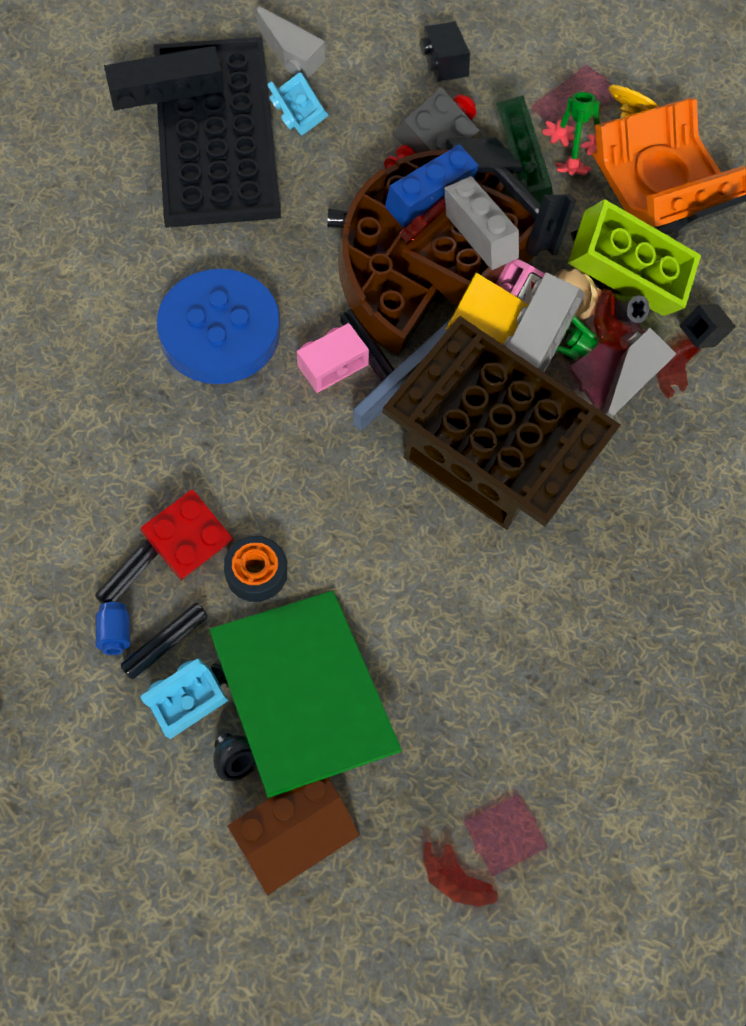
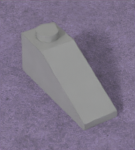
[256,6,326,80]
[603,328,676,418]

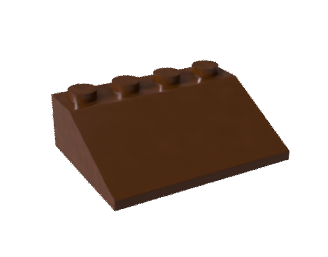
[401,182,535,305]

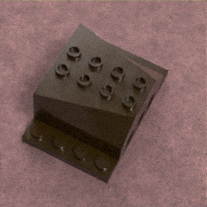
[382,316,621,530]

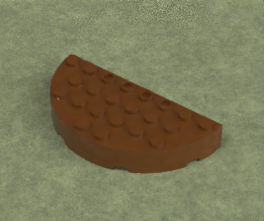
[338,149,514,356]

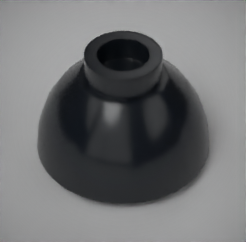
[213,733,256,781]

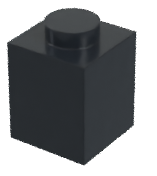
[679,304,736,348]

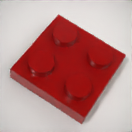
[140,489,234,581]

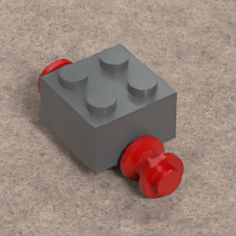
[384,87,479,169]

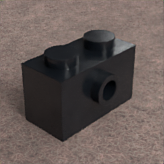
[420,21,470,82]

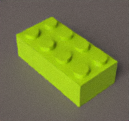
[568,199,701,316]

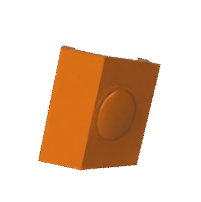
[591,98,746,227]

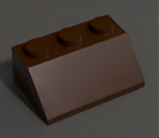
[227,778,360,896]

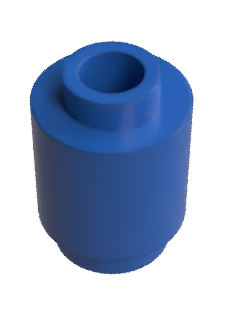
[96,602,130,655]

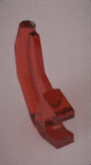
[399,195,446,244]
[593,289,632,351]
[656,339,700,399]
[423,842,498,907]

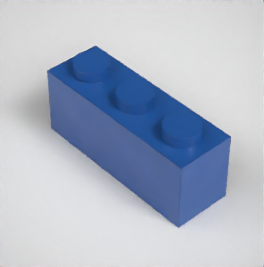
[385,144,479,228]

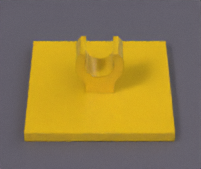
[446,273,529,345]

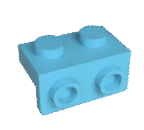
[267,72,329,135]
[140,658,229,739]

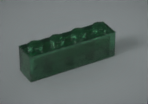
[496,95,553,205]

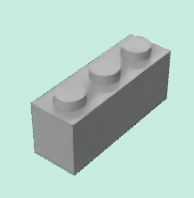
[444,176,519,270]
[504,272,586,373]

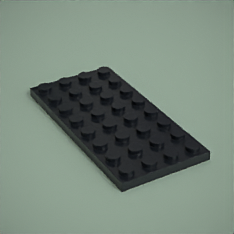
[154,37,281,228]

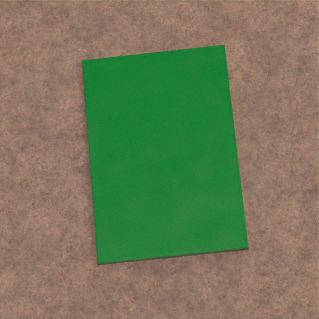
[209,590,402,798]

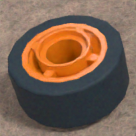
[224,536,287,602]

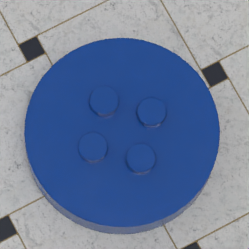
[157,269,280,384]

